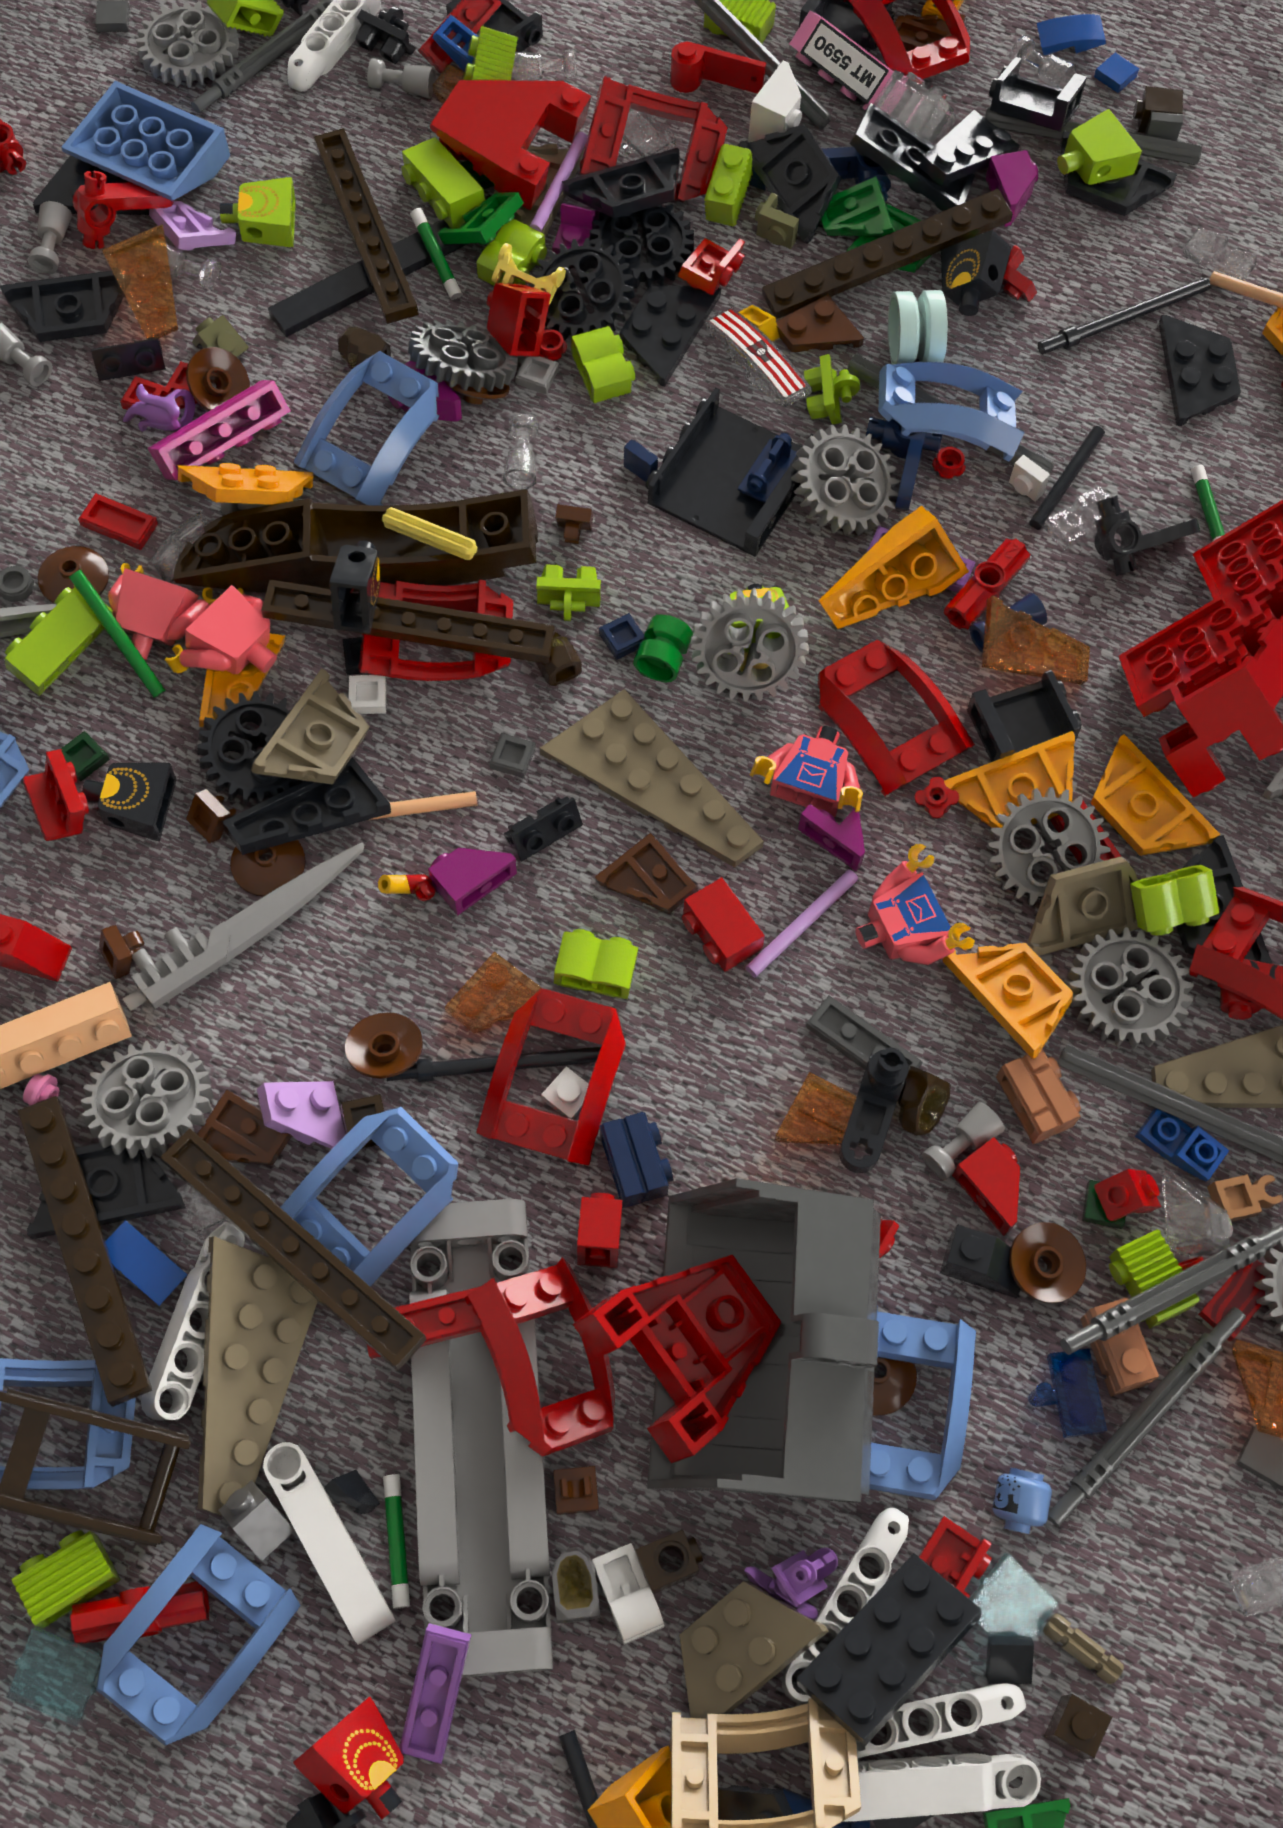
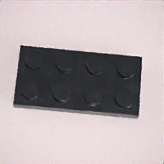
[849,103,975,211]
[797,1553,982,1747]

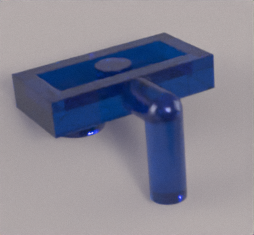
[1028,1348,1107,1438]

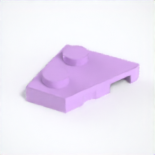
[149,201,237,251]
[257,1081,346,1149]

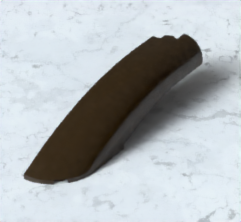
[173,489,538,592]

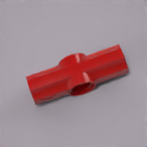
[944,538,1031,630]
[70,1581,210,1645]

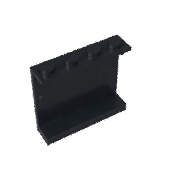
[645,388,814,557]

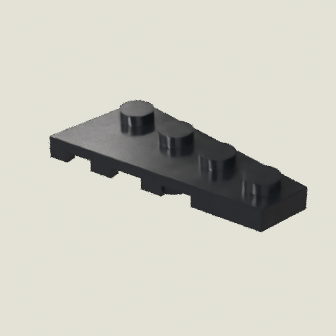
[919,110,1020,185]
[222,757,391,855]

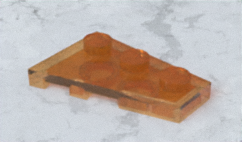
[102,224,179,340]
[982,595,1090,685]

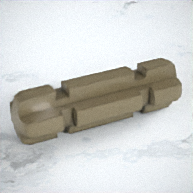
[1043,1614,1124,1684]

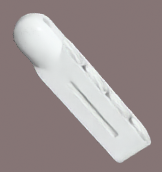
[287,0,381,92]
[141,1222,245,1421]
[263,1442,396,1645]
[782,1507,909,1704]
[856,1683,1026,1758]
[844,1753,1041,1822]

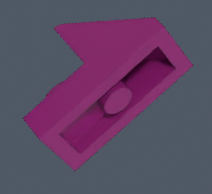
[552,203,599,254]
[798,804,865,872]

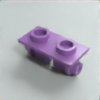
[771,1547,838,1607]

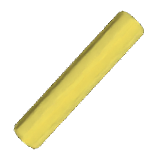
[382,507,478,560]

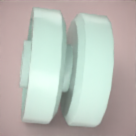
[888,290,948,365]

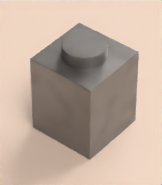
[218,1480,295,1561]

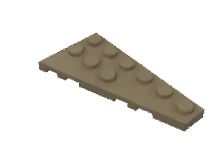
[539,689,764,868]
[1151,1025,1283,1108]
[198,1236,318,1517]

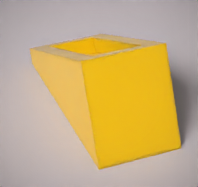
[736,305,780,343]

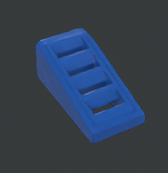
[432,15,478,73]

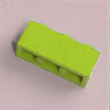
[401,137,485,229]
[5,587,113,696]

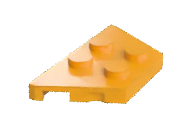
[178,463,313,505]
[944,731,1075,828]
[1090,734,1220,856]
[943,943,1073,1059]

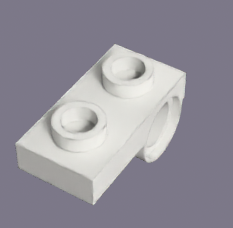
[592,1543,664,1645]

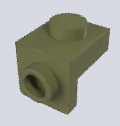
[754,192,799,249]
[192,315,249,358]

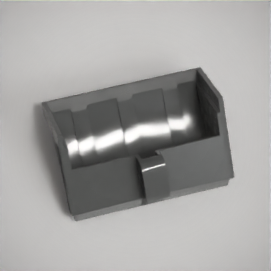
[647,1178,881,1503]

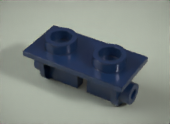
[737,433,797,503]

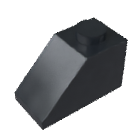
[940,1224,1020,1298]

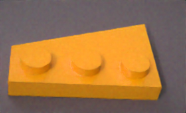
[199,633,285,727]

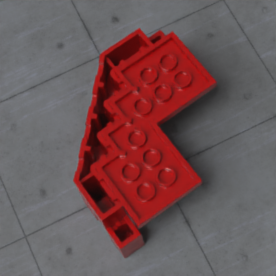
[1118,500,1283,798]

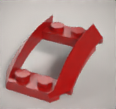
[843,0,970,82]
[580,76,728,201]
[358,580,513,681]
[818,640,975,796]
[1189,887,1283,1020]
[476,988,626,1165]
[465,1257,615,1457]

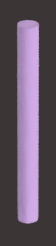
[529,132,588,232]
[745,869,858,978]

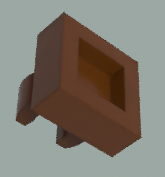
[555,504,594,544]
[186,789,237,844]
[99,925,145,979]
[553,1466,599,1515]

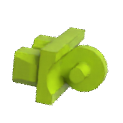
[804,354,860,424]
[536,564,601,621]

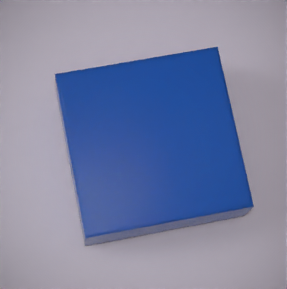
[1094,52,1139,93]

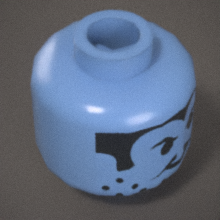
[992,1467,1052,1534]

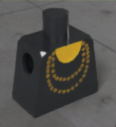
[941,230,1011,316]
[329,541,381,633]
[82,762,177,841]

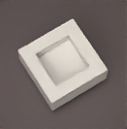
[1009,455,1050,502]
[349,675,386,714]
[541,1066,589,1119]

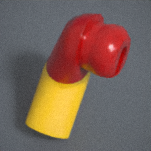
[378,874,436,901]

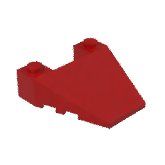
[430,80,591,211]
[572,1254,781,1463]

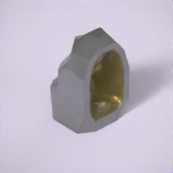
[552,1547,600,1624]

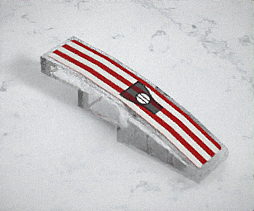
[704,307,812,408]

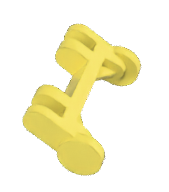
[492,243,566,305]

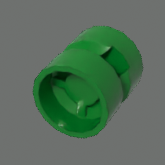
[633,614,693,683]

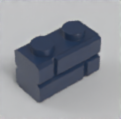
[599,1112,674,1208]

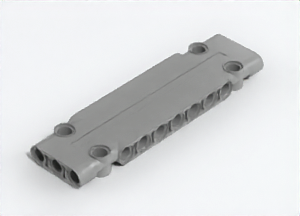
[409,1199,553,1678]

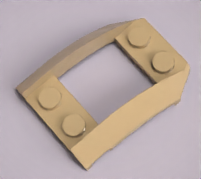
[670,1698,861,1828]

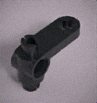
[1094,495,1201,576]
[839,1048,909,1173]

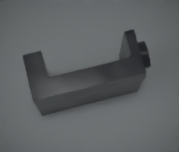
[446,0,543,59]
[799,0,895,52]
[989,57,1087,132]
[967,670,1082,762]

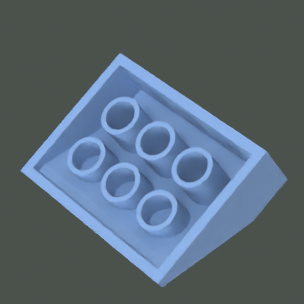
[61,81,230,201]

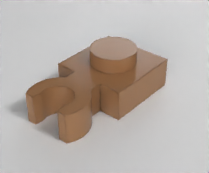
[1207,1174,1283,1224]

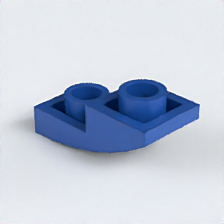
[1037,14,1106,56]
[1134,1108,1230,1182]
[105,1220,188,1306]

